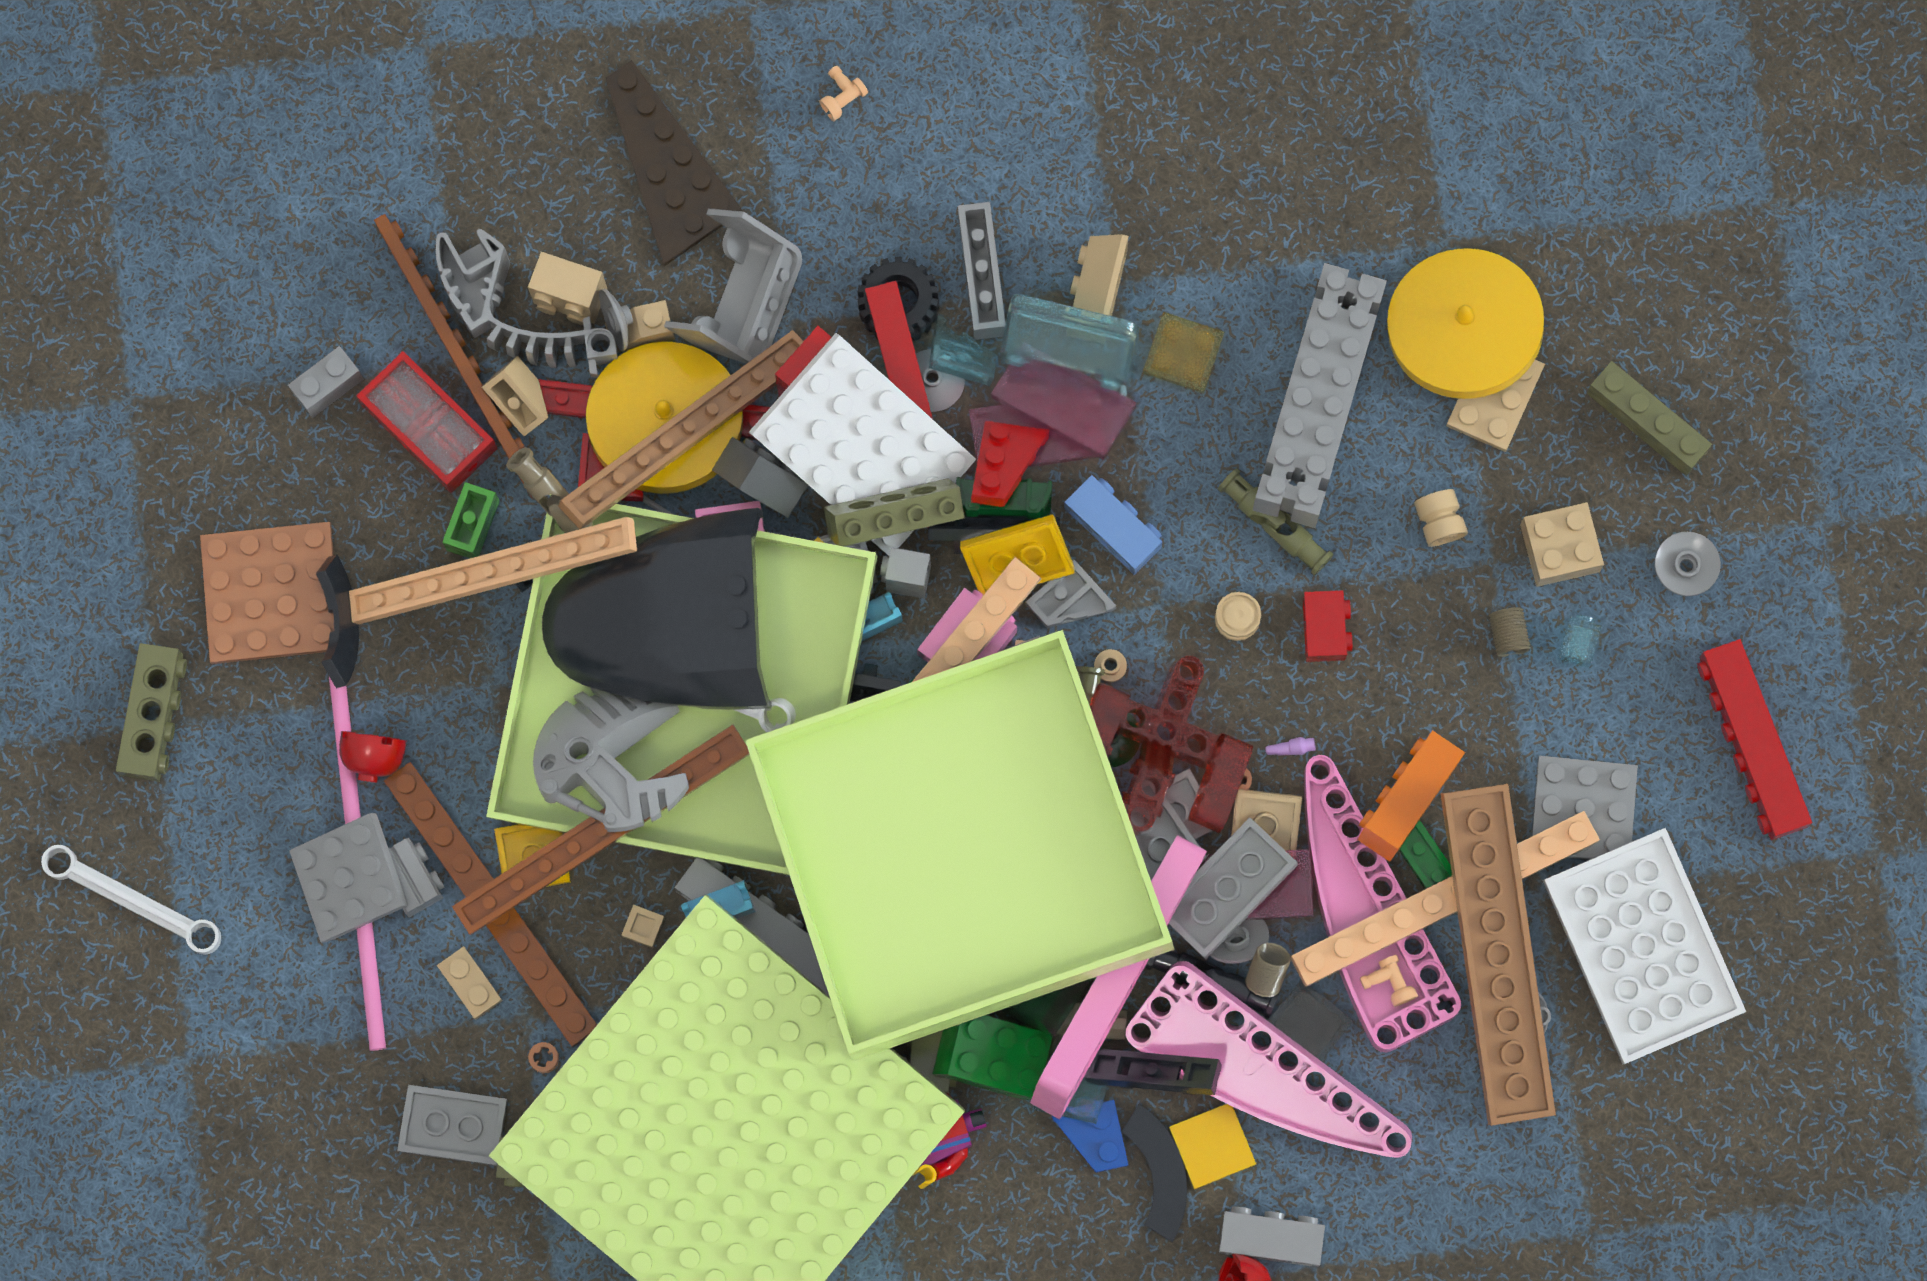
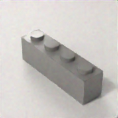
[958,202,1006,340]

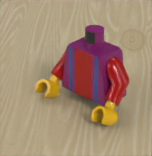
[913,1093,987,1189]

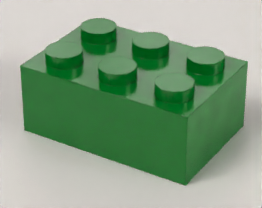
[932,1015,1053,1100]

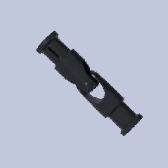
[1146,951,1280,1019]

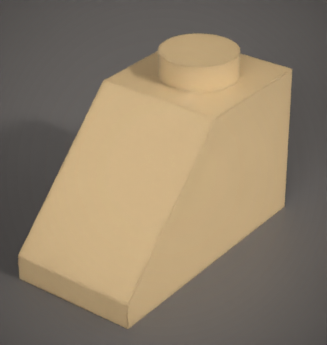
[605,300,675,353]
[482,356,548,436]

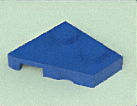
[1051,1100,1128,1173]

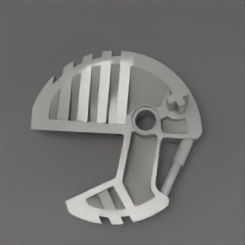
[533,688,689,832]

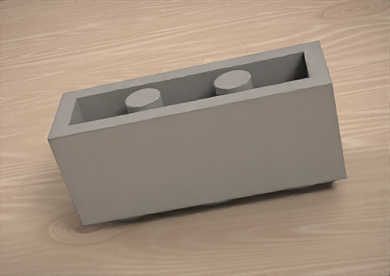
[1218,1206,1325,1267]

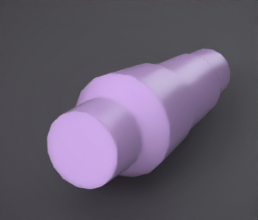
[1266,737,1316,756]

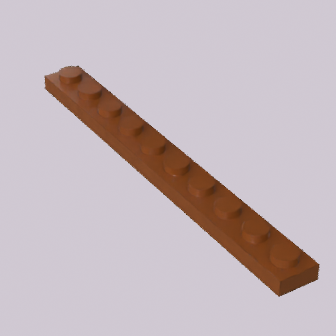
[374,214,533,499]
[452,725,750,935]
[384,762,597,1048]

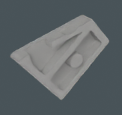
[1025,560,1116,628]

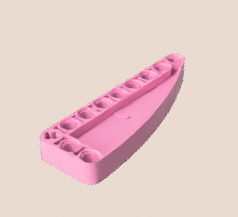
[1304,755,1461,1052]
[1030,835,1207,1120]
[1126,961,1412,1158]

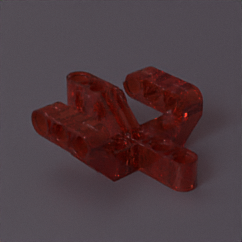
[1090,656,1253,836]

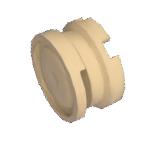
[1215,592,1261,641]

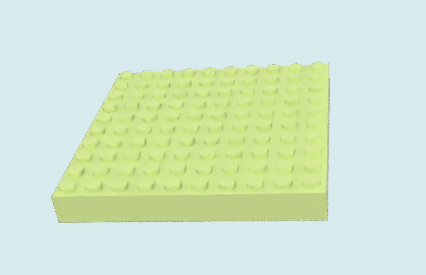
[486,494,878,876]
[745,630,1174,1061]
[489,895,965,1281]

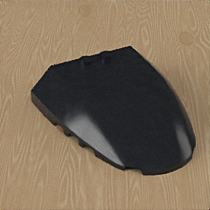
[542,508,772,710]

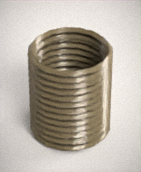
[1489,607,1531,657]
[1245,943,1291,997]

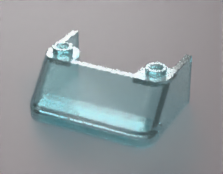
[1000,294,1140,396]

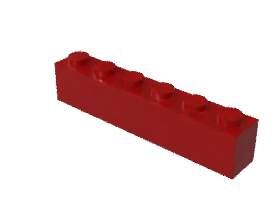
[1697,639,1813,840]

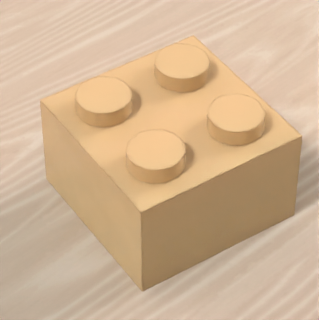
[528,252,607,325]
[1520,502,1604,587]

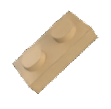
[437,946,503,1020]

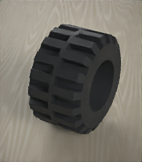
[857,257,939,341]

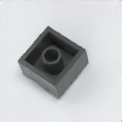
[712,437,808,517]

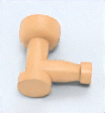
[819,66,868,122]
[1360,955,1418,1007]

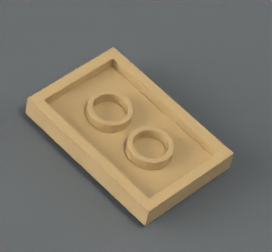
[1446,360,1545,452]

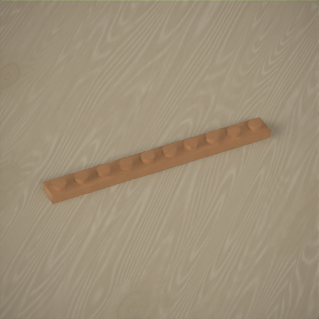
[558,330,803,529]

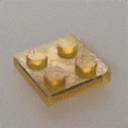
[1143,312,1225,394]

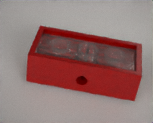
[356,351,498,494]

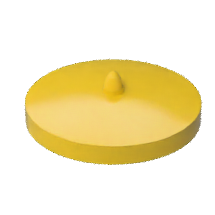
[1387,248,1544,399]
[586,342,743,494]

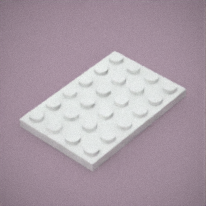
[749,333,976,556]
[1542,828,1746,1064]

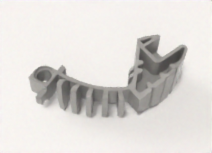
[436,229,618,378]

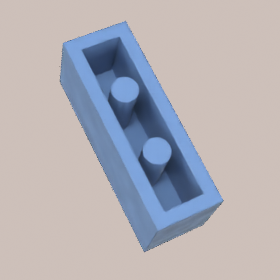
[1064,475,1162,575]

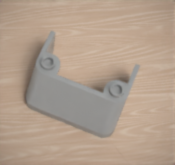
[664,208,802,364]

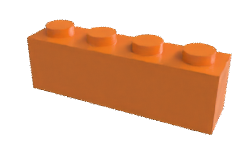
[1357,730,1465,862]

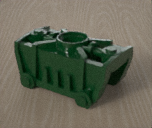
[956,477,1052,519]

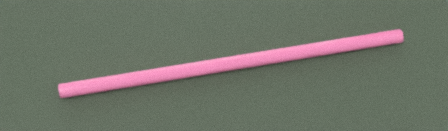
[329,677,386,1051]

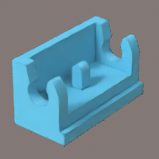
[861,592,902,642]
[681,880,756,919]

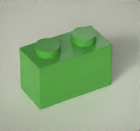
[442,482,500,558]

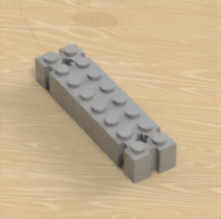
[1253,263,1387,528]

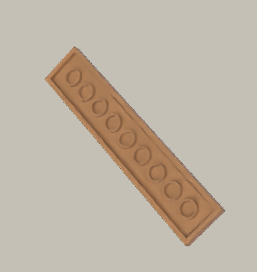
[1440,784,1556,1126]

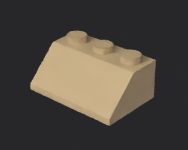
[1063,234,1129,344]

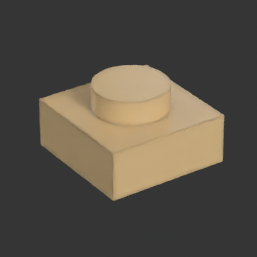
[621,905,665,948]

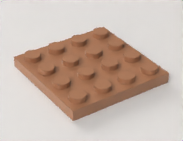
[200,522,334,664]

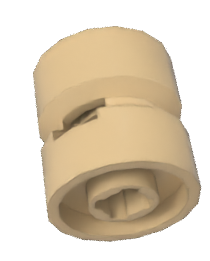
[1414,489,1468,547]

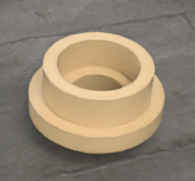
[1094,649,1127,682]

